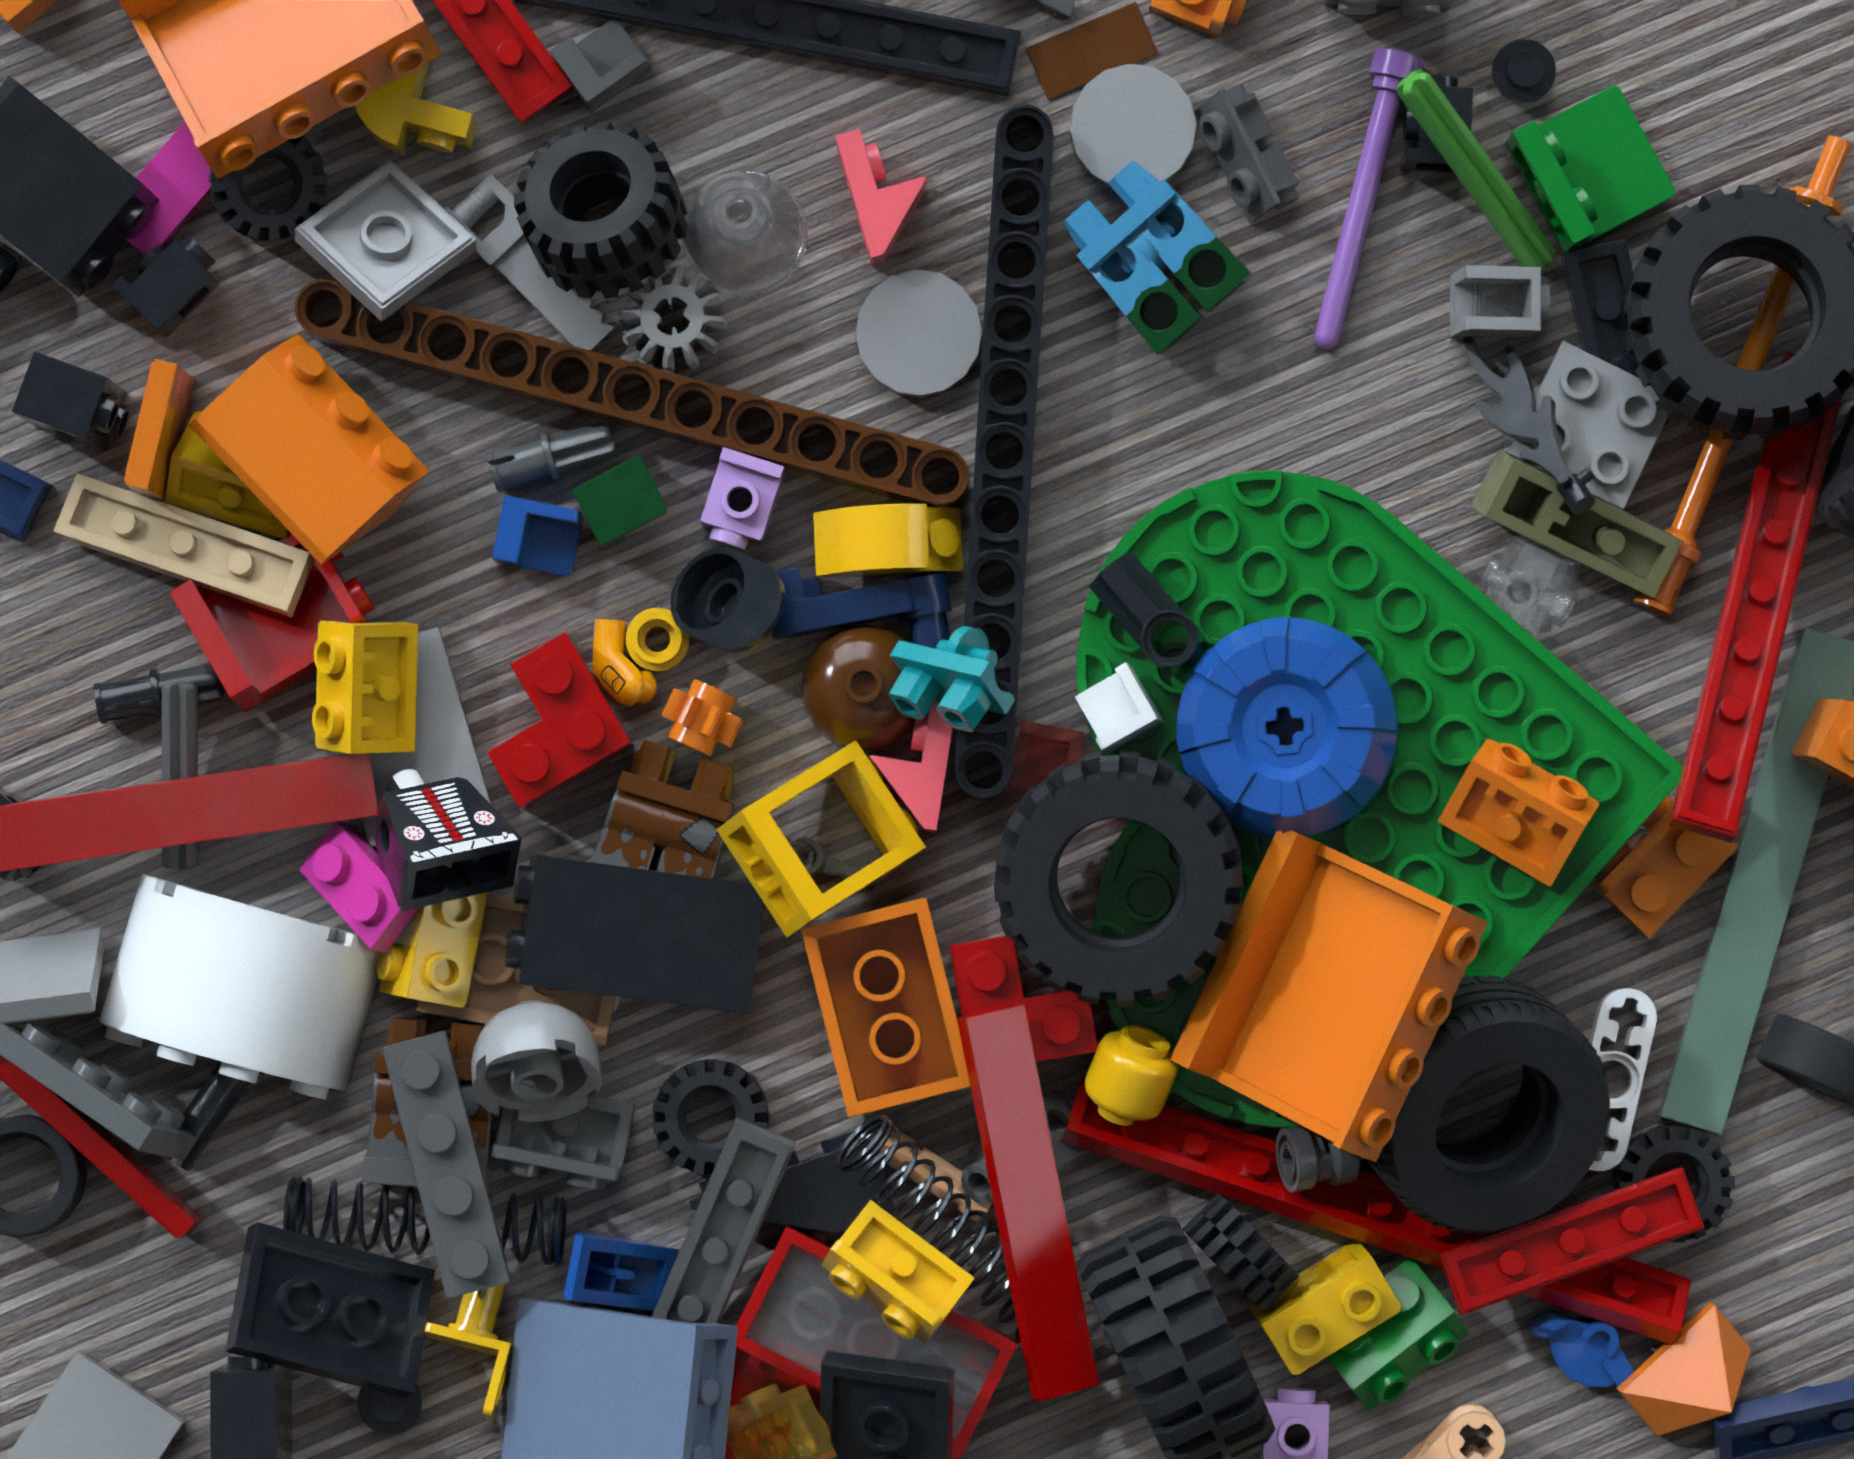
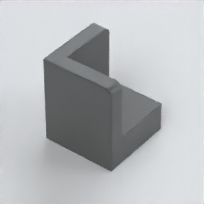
[550,19,653,113]

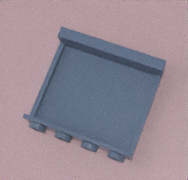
[500,1298,738,1459]

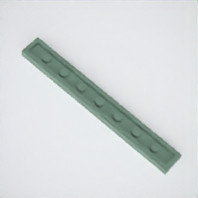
[1657,627,1854,1135]

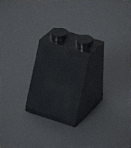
[0,75,160,298]

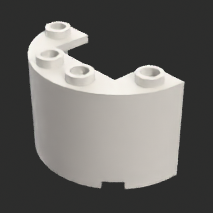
[99,874,379,1100]

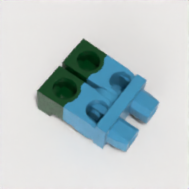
[1063,161,1254,355]

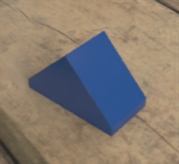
[563,1230,679,1311]

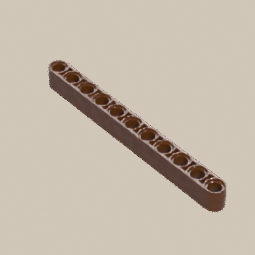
[294,279,969,508]

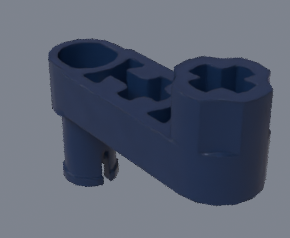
[771,566,952,649]

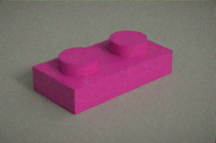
[299,821,420,953]

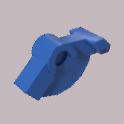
[1528,1310,1634,1387]

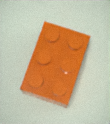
[801,897,970,1118]

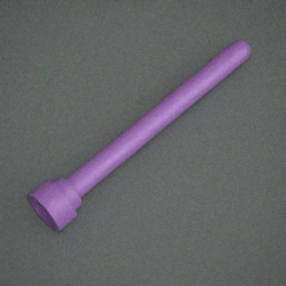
[1314,48,1424,350]

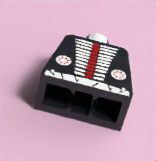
[375,769,522,911]

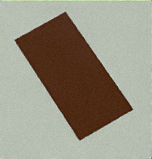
[1026,2,1158,100]

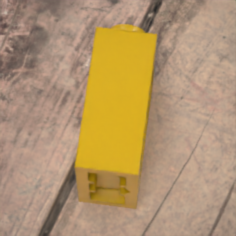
[717,740,926,938]

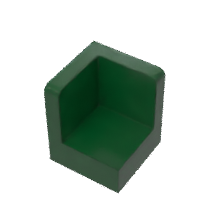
[571,454,667,552]

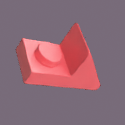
[835,129,927,267]
[870,700,953,832]

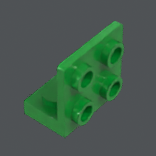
[1504,85,1675,253]

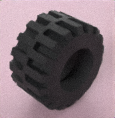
[514,122,688,299]

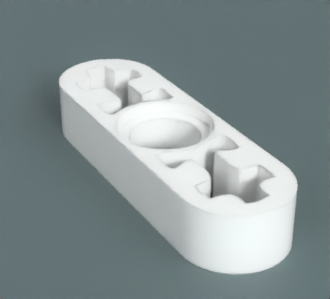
[1589,988,1657,1171]

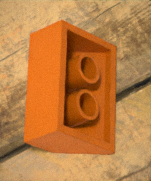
[189,333,430,565]

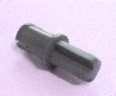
[487,422,616,492]

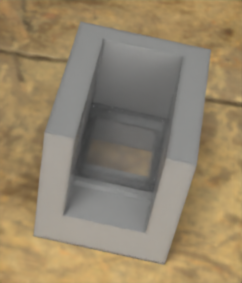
[1450,265,1550,338]

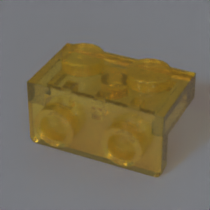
[726,1383,837,1459]

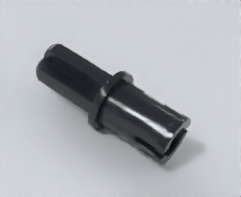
[93,664,224,724]

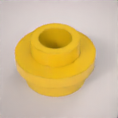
[626,607,690,672]

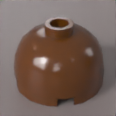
[801,624,915,751]

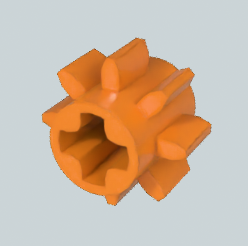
[661,679,743,757]

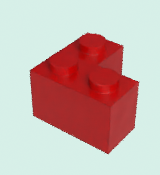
[487,632,634,810]
[949,936,1098,1062]

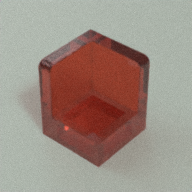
[1007,720,1085,791]

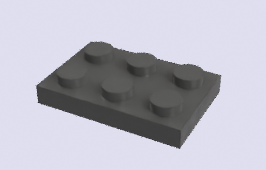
[0,1022,198,1160]

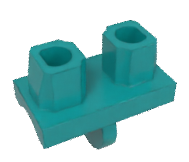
[888,626,1015,733]

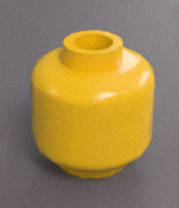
[1085,1025,1179,1126]

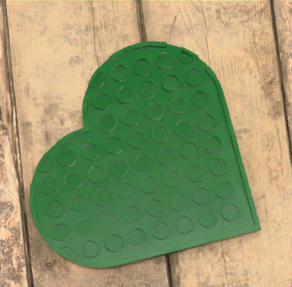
[1076,470,1683,1127]

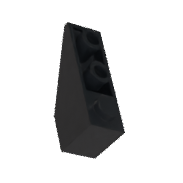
[688,1130,896,1233]

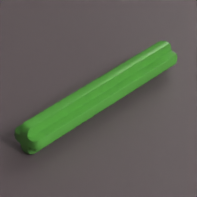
[1397,69,1556,271]

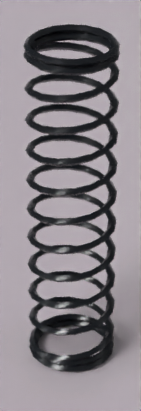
[836,1114,1021,1343]
[283,1176,567,1266]

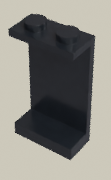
[505,852,764,1014]

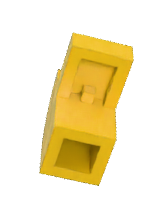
[355,60,478,155]
[813,504,963,577]

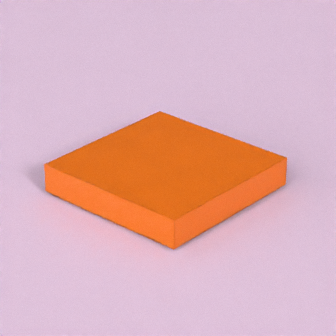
[124,359,196,502]

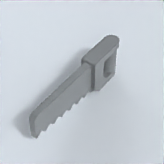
[444,174,614,351]

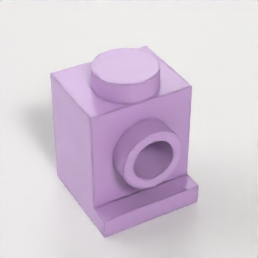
[700,447,786,551]
[1260,1387,1330,1459]

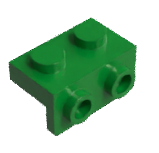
[1327,1257,1469,1411]

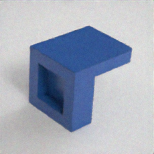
[492,495,584,577]

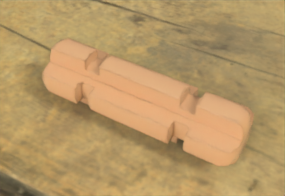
[878,1131,993,1221]

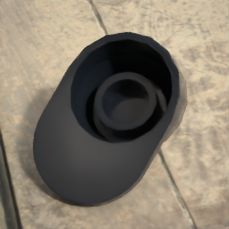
[671,547,785,653]

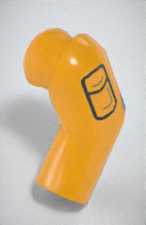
[592,619,657,707]

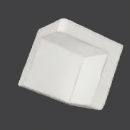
[1075,662,1164,753]

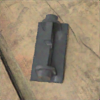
[1194,84,1299,224]

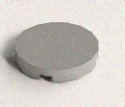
[1069,64,1196,190]
[855,269,982,398]

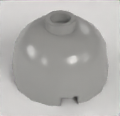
[471,1000,602,1122]

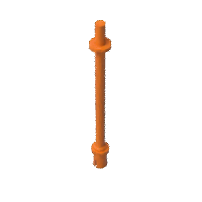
[1633,135,1852,617]

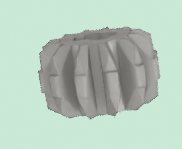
[619,265,728,373]

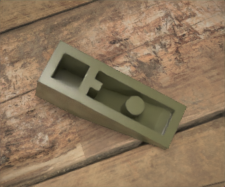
[1471,449,1683,598]

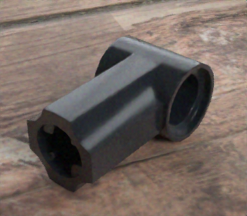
[1089,551,1205,674]

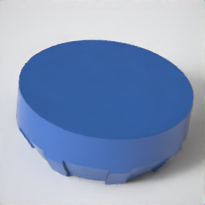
[1176,617,1399,837]

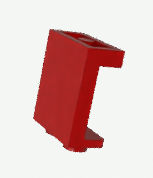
[169,534,375,713]

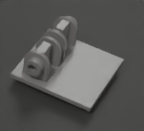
[1507,341,1669,510]

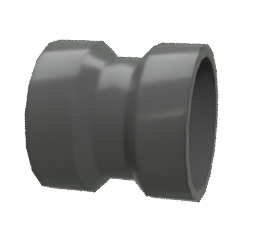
[1276,1126,1360,1193]

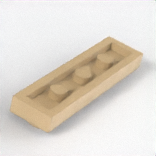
[53,473,314,618]

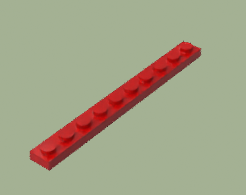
[1061,1077,1692,1345]

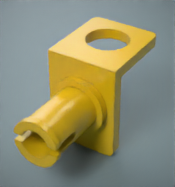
[424,1283,513,1421]

